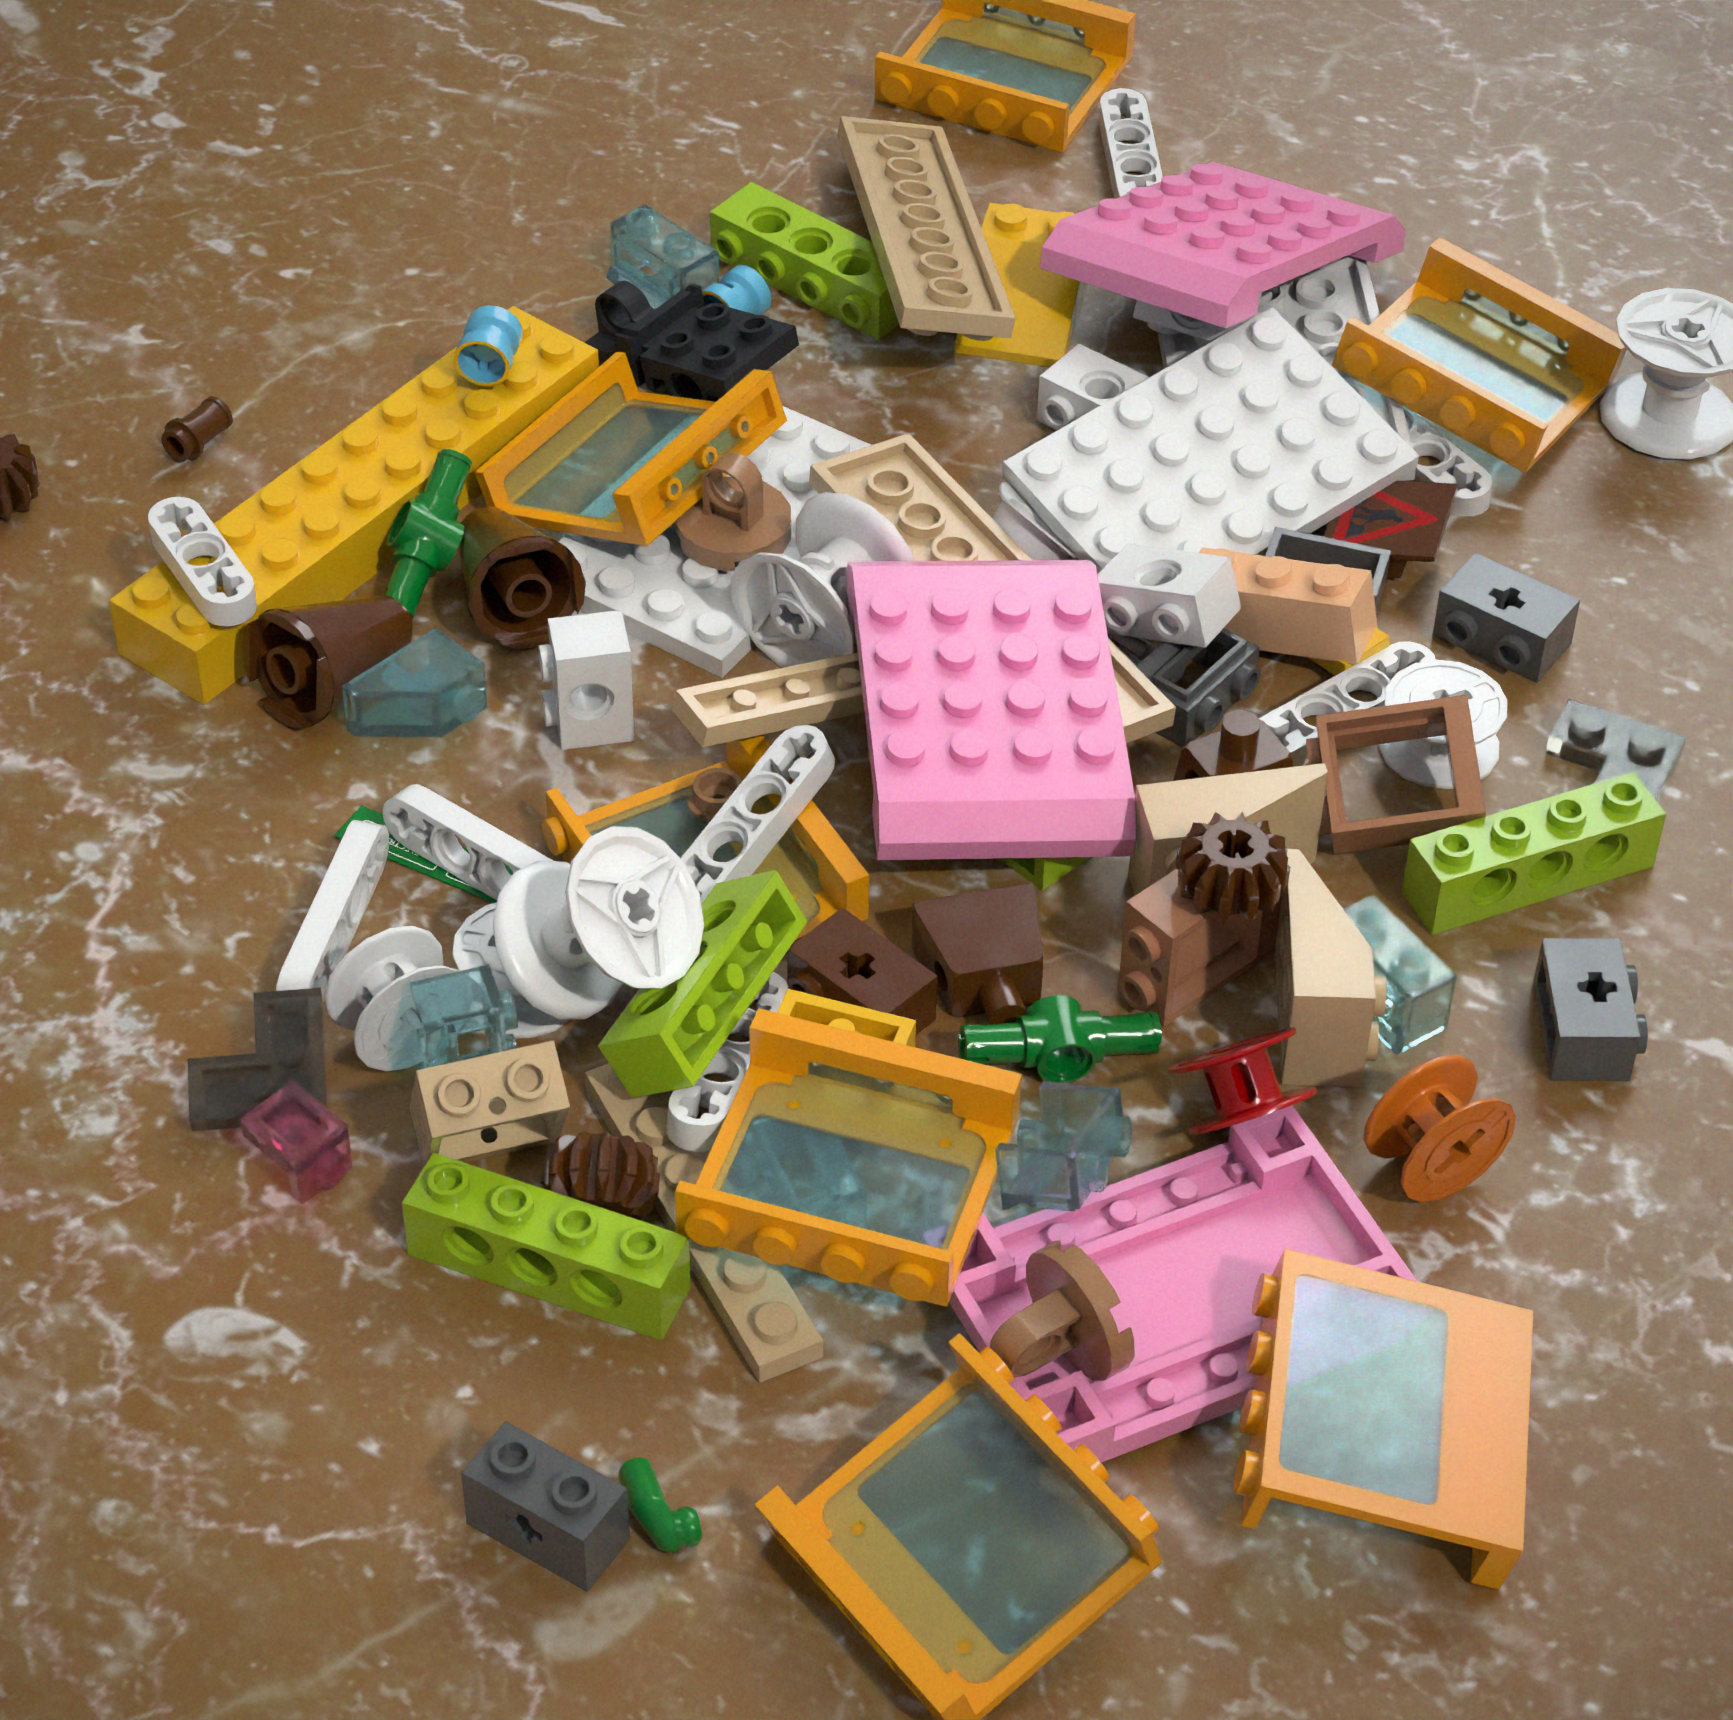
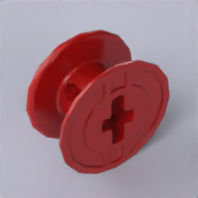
[1168,1027,1317,1135]

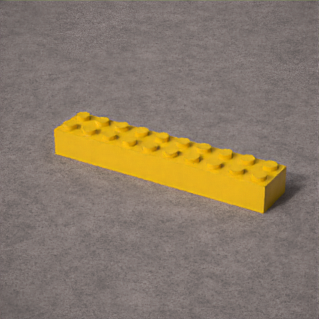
[109,306,599,705]

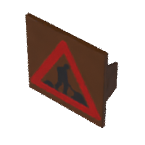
[1323,481,1458,579]

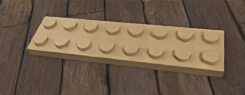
[837,116,1015,341]
[809,433,1176,743]

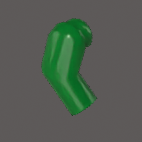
[618,1457,702,1554]

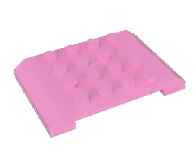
[1040,162,1406,328]
[846,560,1136,860]
[921,1105,1430,1467]

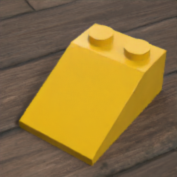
[954,203,1088,367]

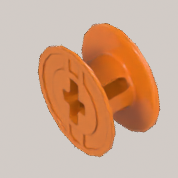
[1363,1054,1516,1203]

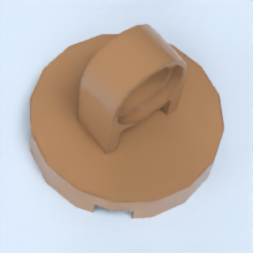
[675,452,791,571]
[990,1240,1135,1381]

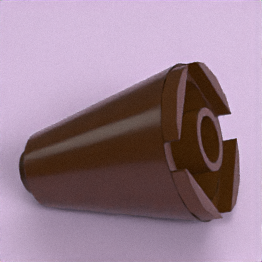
[459,506,586,649]
[241,595,413,729]

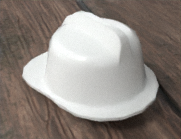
[992,481,1077,560]

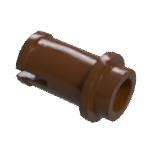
[161,396,233,461]

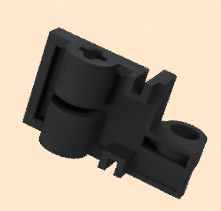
[584,281,799,402]

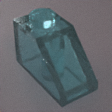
[342,628,488,737]

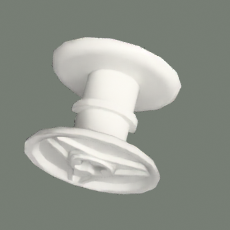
[1599,288,1733,460]
[731,492,914,668]
[493,826,704,1019]

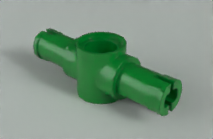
[384,449,472,619]
[958,995,1162,1084]

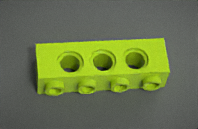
[710,182,899,340]
[1401,772,1666,935]
[598,870,808,1098]
[402,1152,691,1341]

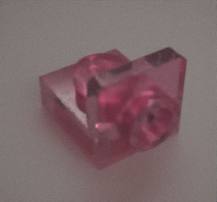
[241,1080,352,1204]

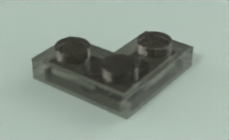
[1546,699,1686,803]
[187,988,329,1131]

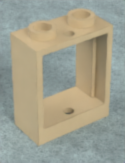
[409,1040,570,1167]

